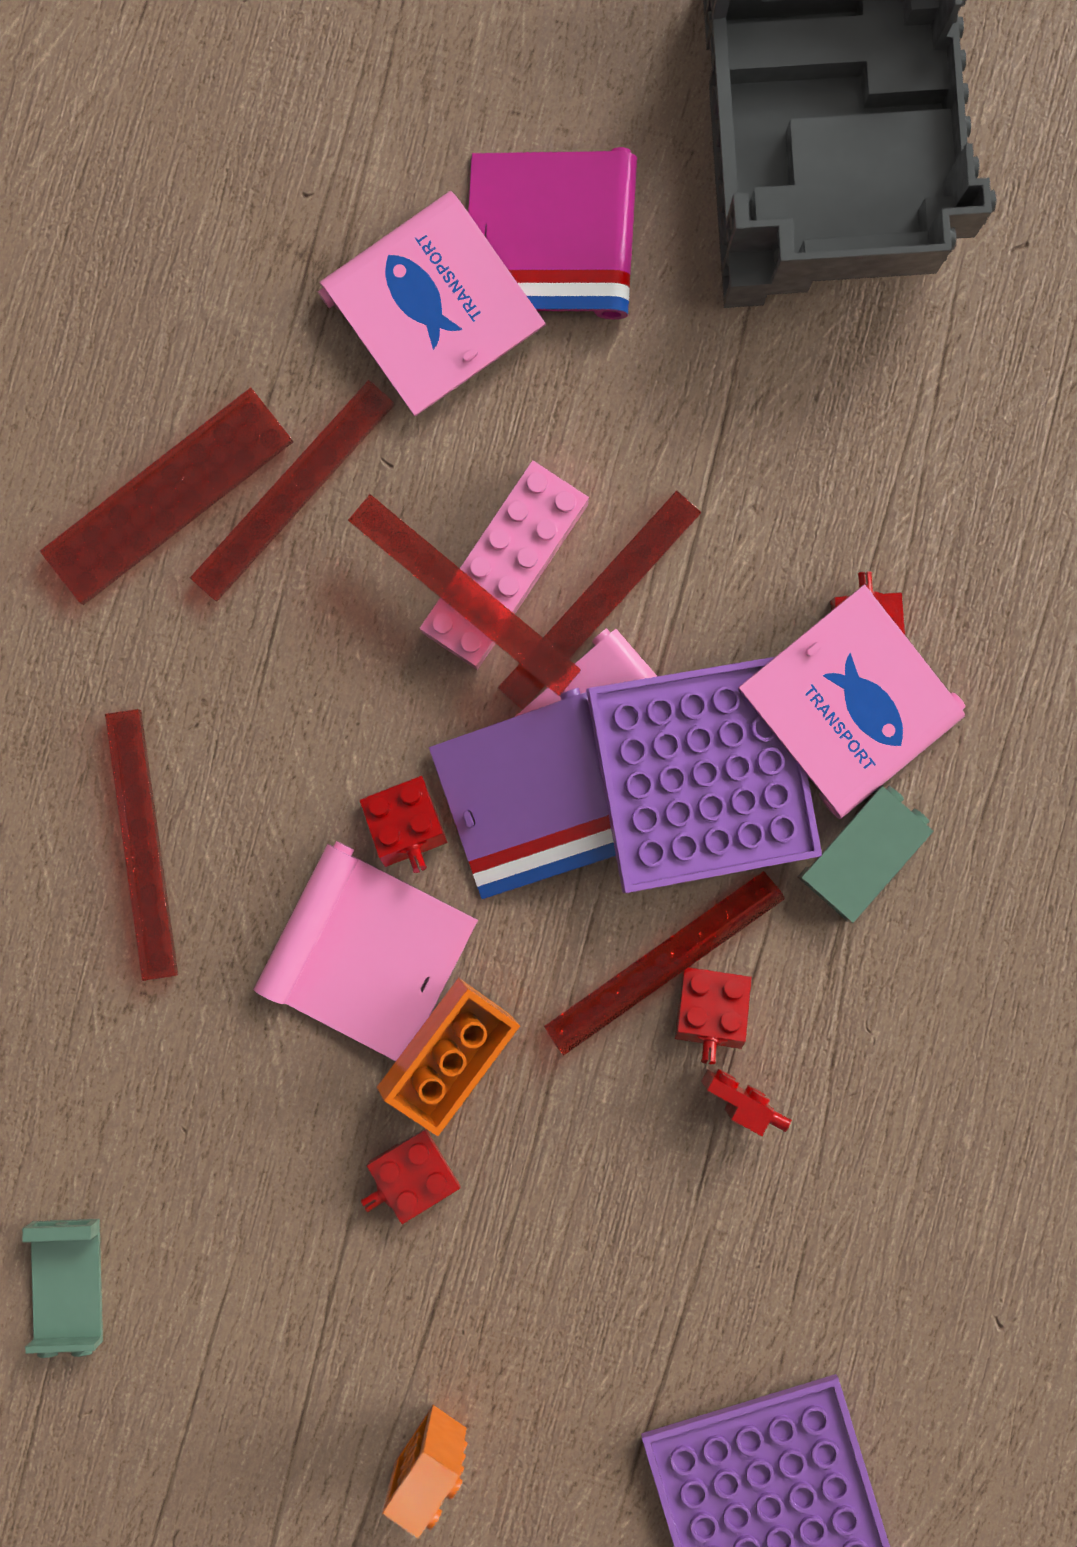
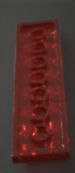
[40,387,293,605]

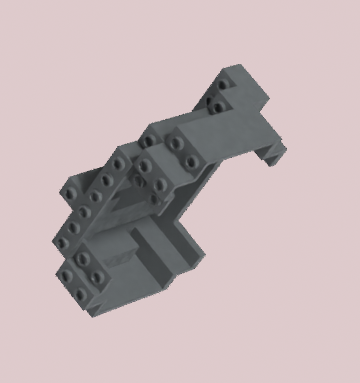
[703,0,996,308]

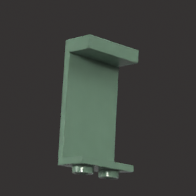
[797,786,934,923]
[22,1219,103,1358]

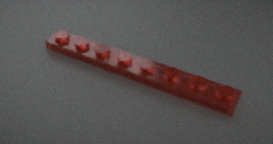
[190,380,394,602]
[498,490,701,710]
[348,494,581,697]
[105,709,178,981]
[544,871,785,1056]

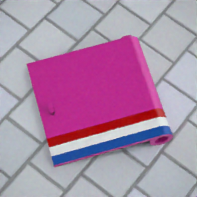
[468,147,637,320]

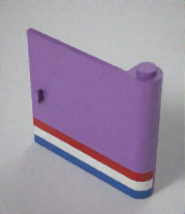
[429,688,616,899]

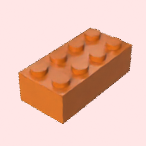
[377,978,520,1136]
[382,1405,468,1539]

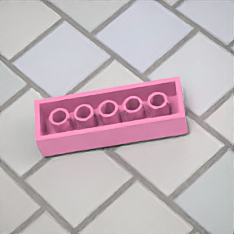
[419,460,589,670]

